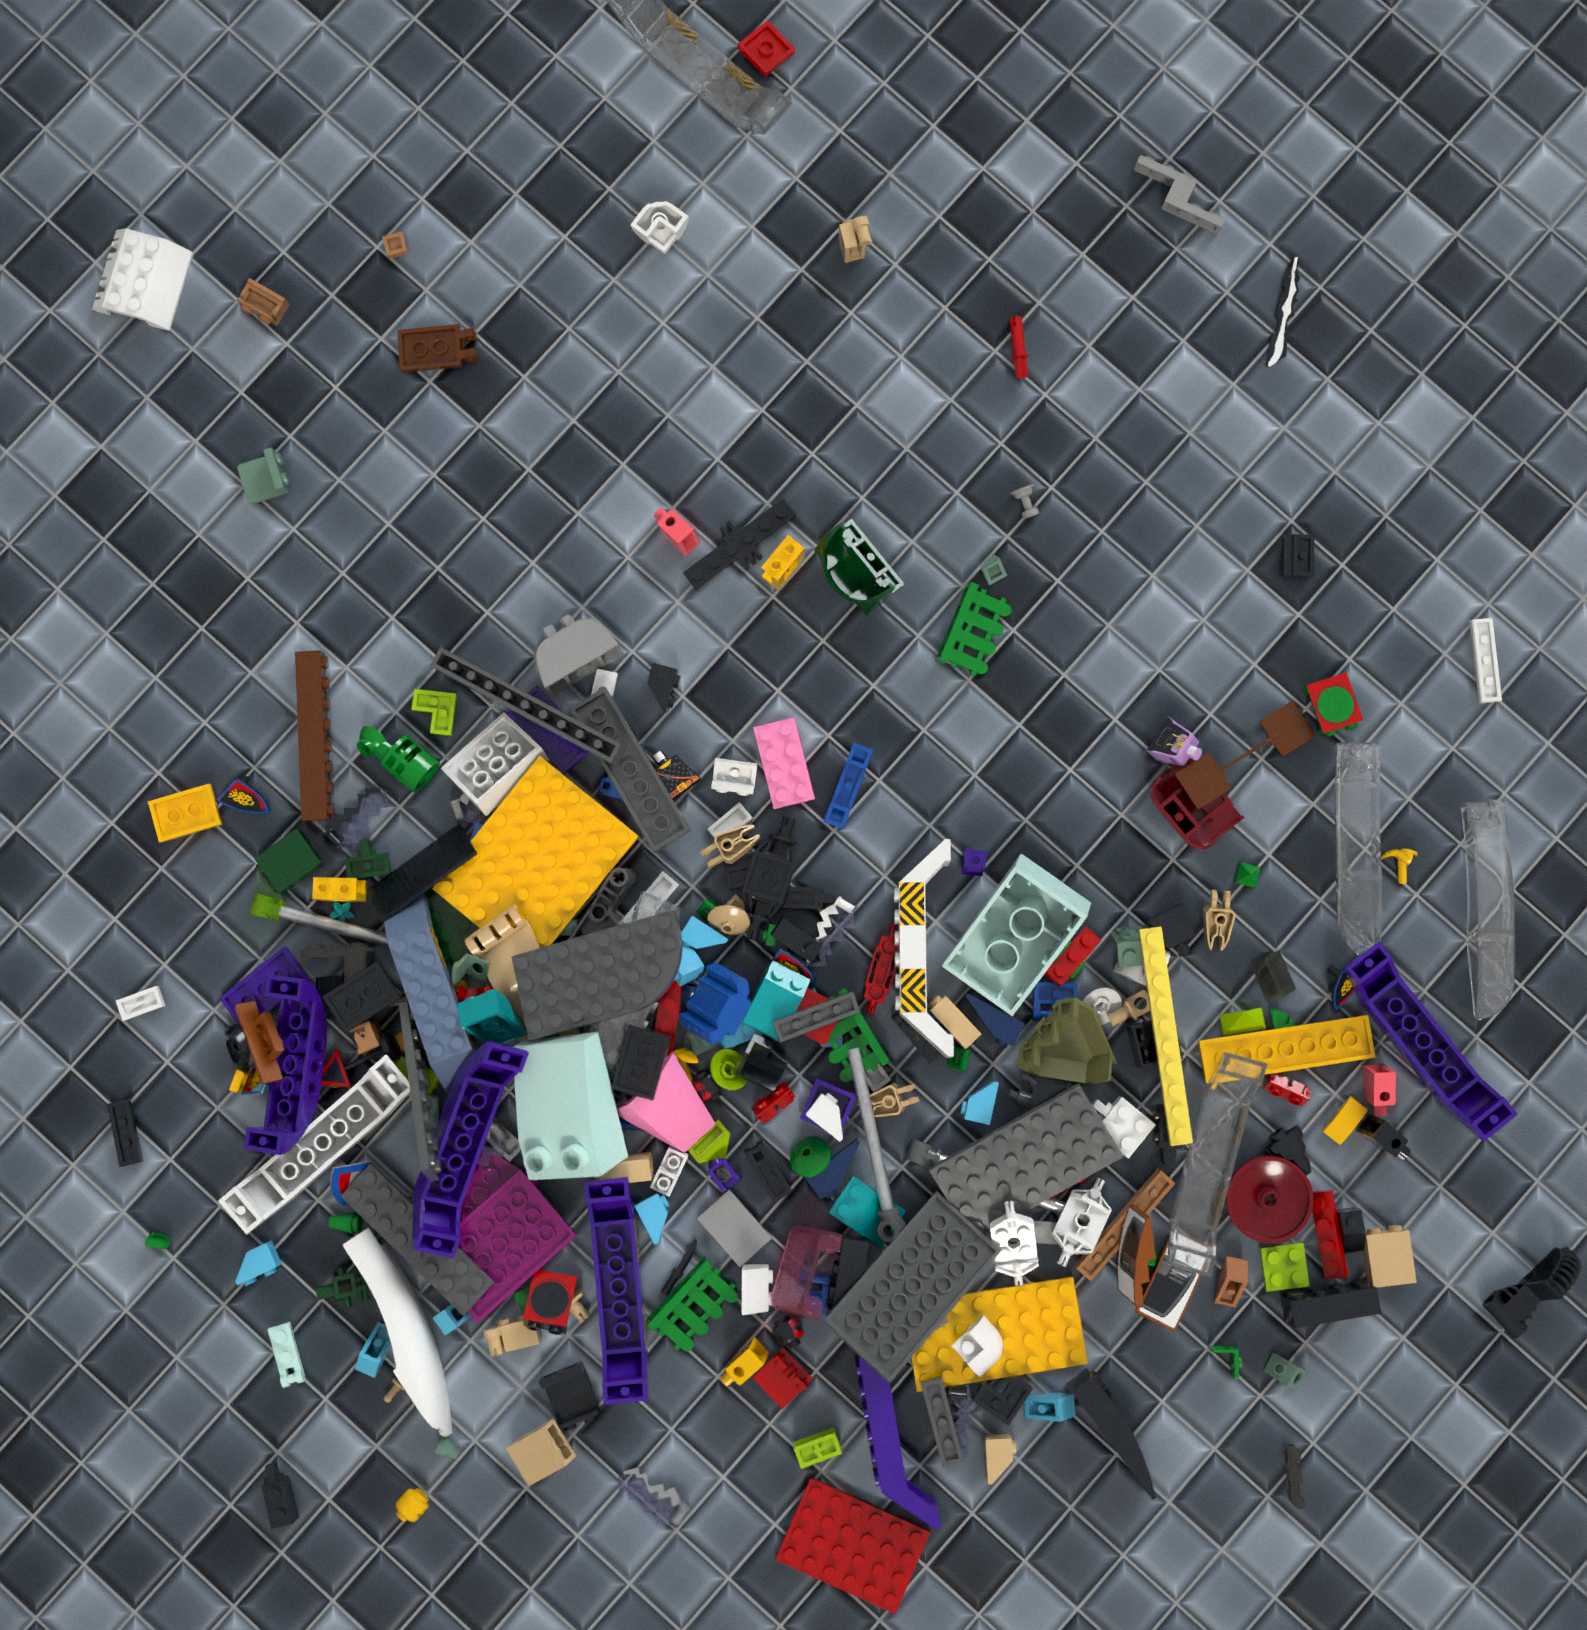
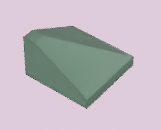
[980,555,1007,586]
[435,1436,460,1459]

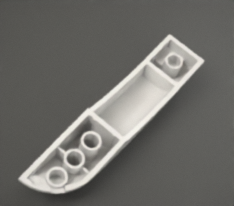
[343,1228,452,1437]

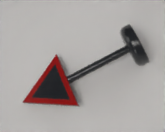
[321,1031,401,1088]

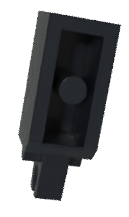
[261,1462,299,1529]

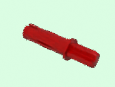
[1009,316,1028,379]

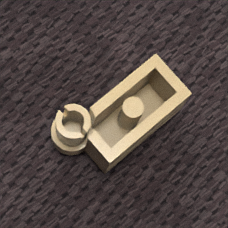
[838,216,872,263]
[483,1314,542,1357]

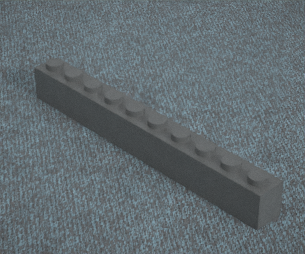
[430,647,626,767]

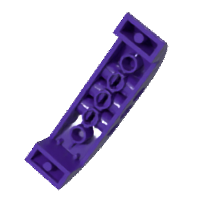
[244,974,327,1155]

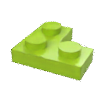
[412,689,458,736]

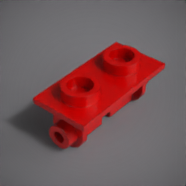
[1263,1073,1311,1106]
[751,1082,796,1123]

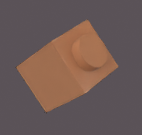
[1214,1256,1248,1307]

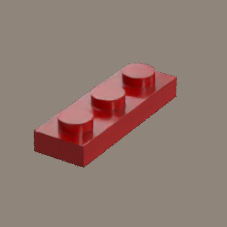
[1044,926,1102,988]

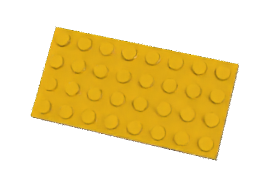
[911,1276,1088,1392]

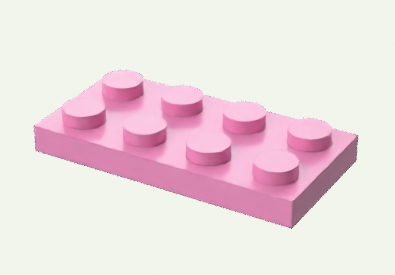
[753,717,815,810]

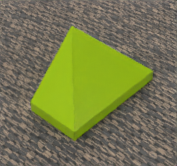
[1219,1007,1266,1036]
[688,1120,730,1163]

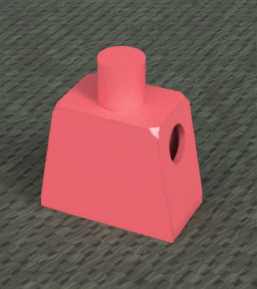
[654,508,700,556]
[1362,1064,1396,1117]

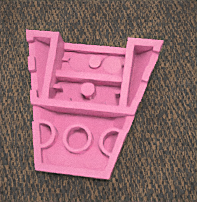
[616,1052,715,1153]

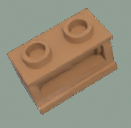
[237,278,290,326]
[350,1019,382,1054]

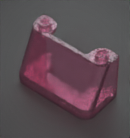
[771,1225,843,1322]

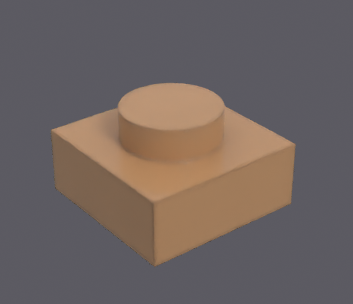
[382,231,409,259]

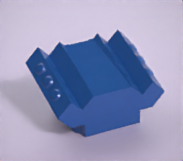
[679,963,752,1044]

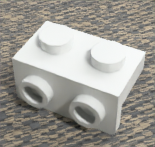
[711,758,757,796]

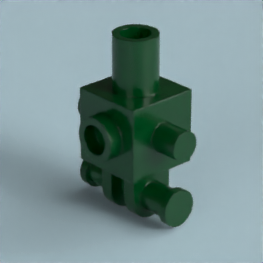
[316,1267,372,1308]

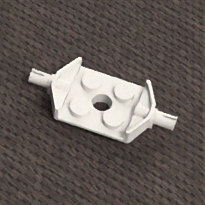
[1051,1178,1112,1267]
[990,1201,1039,1286]

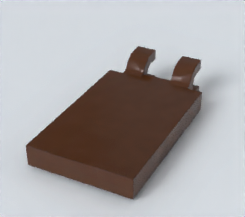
[397,324,478,373]

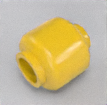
[396,1488,429,1522]

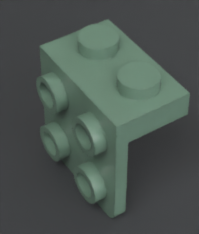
[237,448,289,504]
[1111,925,1150,968]

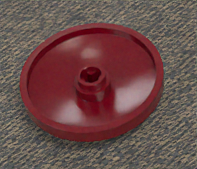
[1225,1155,1314,1243]

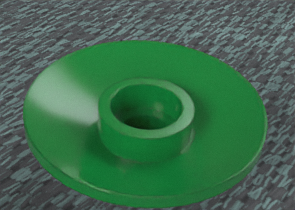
[790,1136,831,1177]

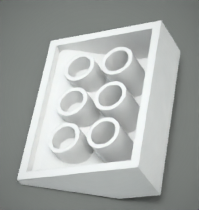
[441,712,549,817]

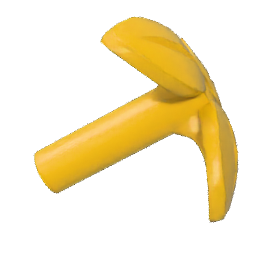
[1380,849,1418,884]
[671,1048,698,1083]

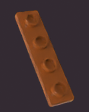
[234,1001,284,1084]

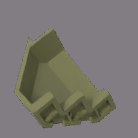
[1017,997,1117,1086]

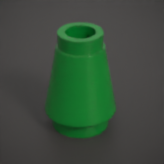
[329,1212,363,1234]

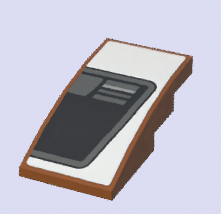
[1117,1204,1155,1306]
[1135,1230,1211,1332]

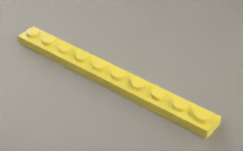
[1138,926,1193,1146]

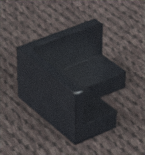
[735,1034,788,1093]
[970,1375,1033,1426]

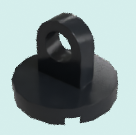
[225,1024,251,1067]

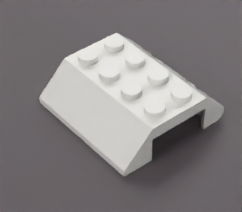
[92,229,193,331]

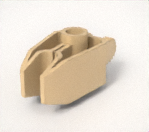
[701,825,760,868]
[1202,890,1236,950]
[857,1083,919,1117]

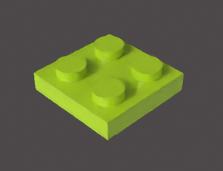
[1259,1242,1310,1292]

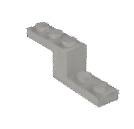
[1134,155,1225,234]

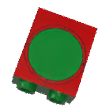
[1301,672,1363,737]

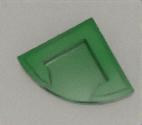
[1268,1009,1295,1029]

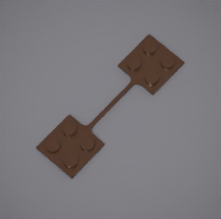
[1174,701,1316,810]

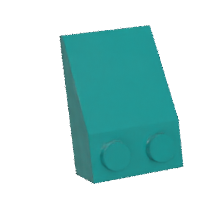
[742,960,810,1041]
[457,989,528,1044]
[828,1174,906,1247]

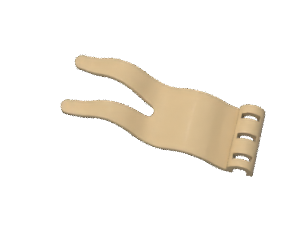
[465,904,581,1043]

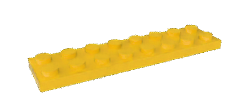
[1198,1015,1376,1084]

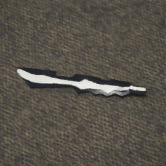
[1266,257,1300,367]

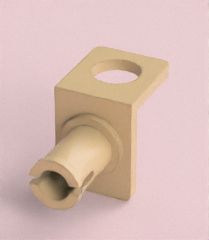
[1107,990,1150,1027]
[570,1288,590,1323]

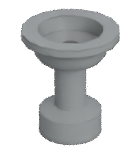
[1010,484,1039,519]

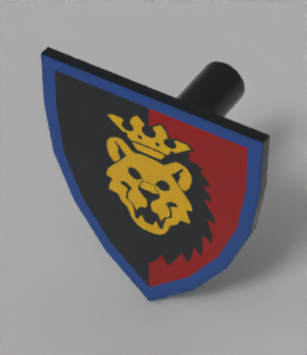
[216,775,270,814]
[768,948,817,983]
[1327,965,1354,1011]

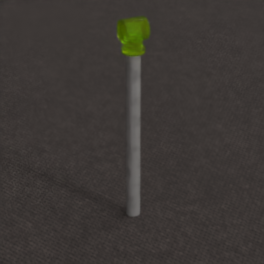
[249,893,389,947]

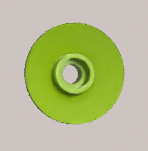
[710,1049,747,1090]

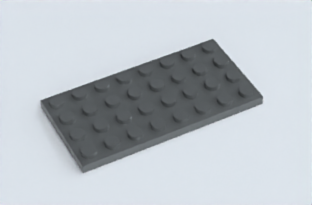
[929,1083,1124,1235]
[823,1191,1001,1383]

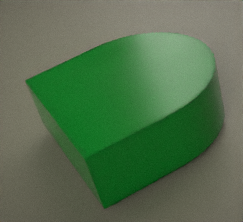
[145,1232,171,1249]

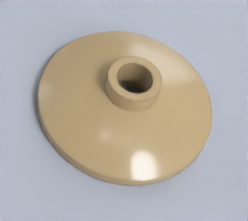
[707,905,750,935]

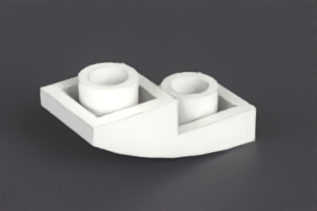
[650,1146,689,1197]

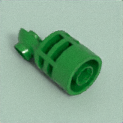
[357,726,440,793]

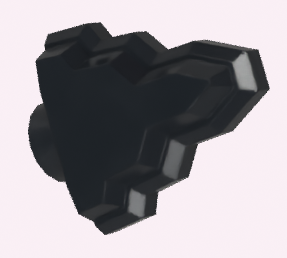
[1264,1125,1312,1176]

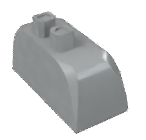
[534,615,624,697]

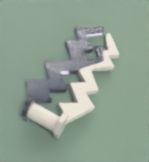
[806,896,857,967]

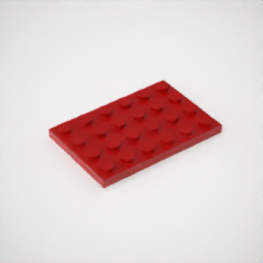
[775,1476,930,1614]

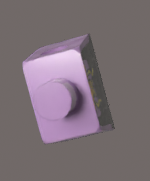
[1147,717,1202,766]

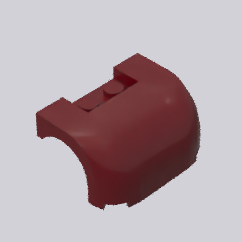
[1150,758,1245,850]

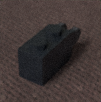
[1153,1104,1186,1166]

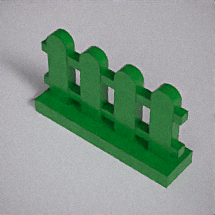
[935,582,1012,677]
[819,988,891,1082]
[646,1255,738,1352]

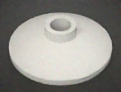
[1083,988,1122,1025]

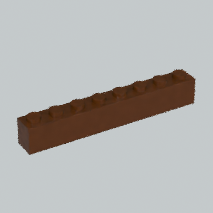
[295,650,335,822]

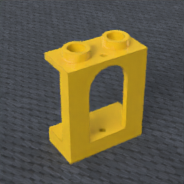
[761,535,805,590]
[312,877,367,902]

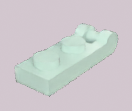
[268,1322,305,1388]

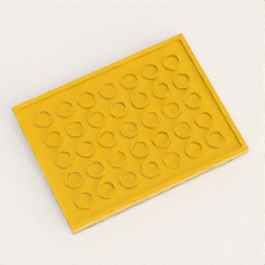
[432,756,640,948]

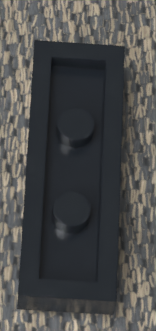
[107,1099,143,1167]

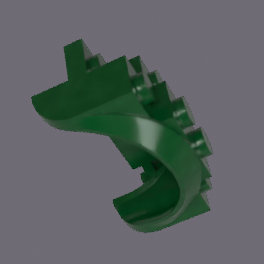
[814,519,905,616]

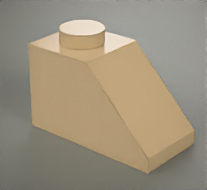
[984,1434,1016,1484]

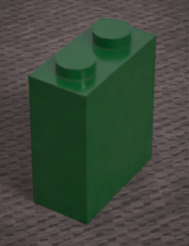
[254,829,325,894]

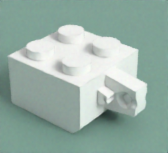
[1092,1096,1155,1158]

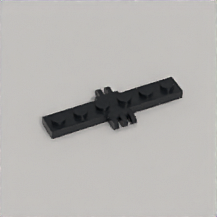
[683,498,796,590]

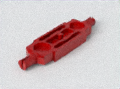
[863,923,899,1016]

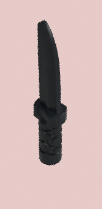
[661,1239,697,1296]

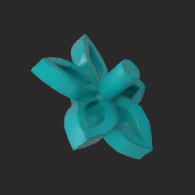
[329,901,355,922]

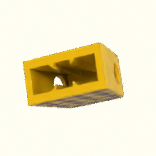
[720,1337,769,1387]

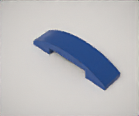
[823,743,873,829]

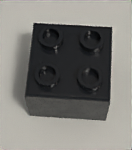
[1126,1019,1183,1068]

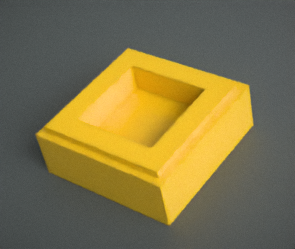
[229,1069,249,1092]

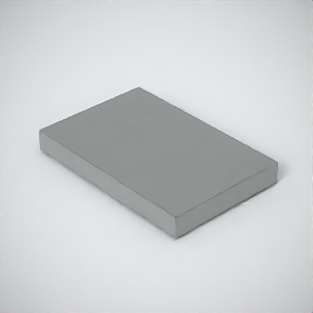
[697,1189,772,1267]

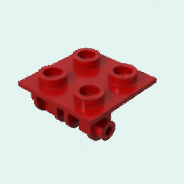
[752,1347,813,1409]

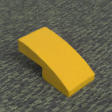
[1323,1095,1368,1145]

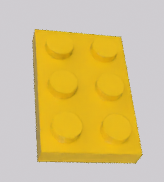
[148,784,223,843]

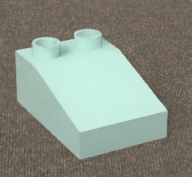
[942,854,1091,1016]
[513,1032,628,1180]

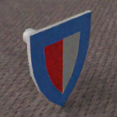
[330,1159,372,1206]

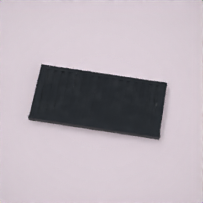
[366,823,478,923]

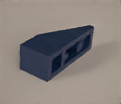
[964,993,1025,1048]
[805,1138,860,1199]

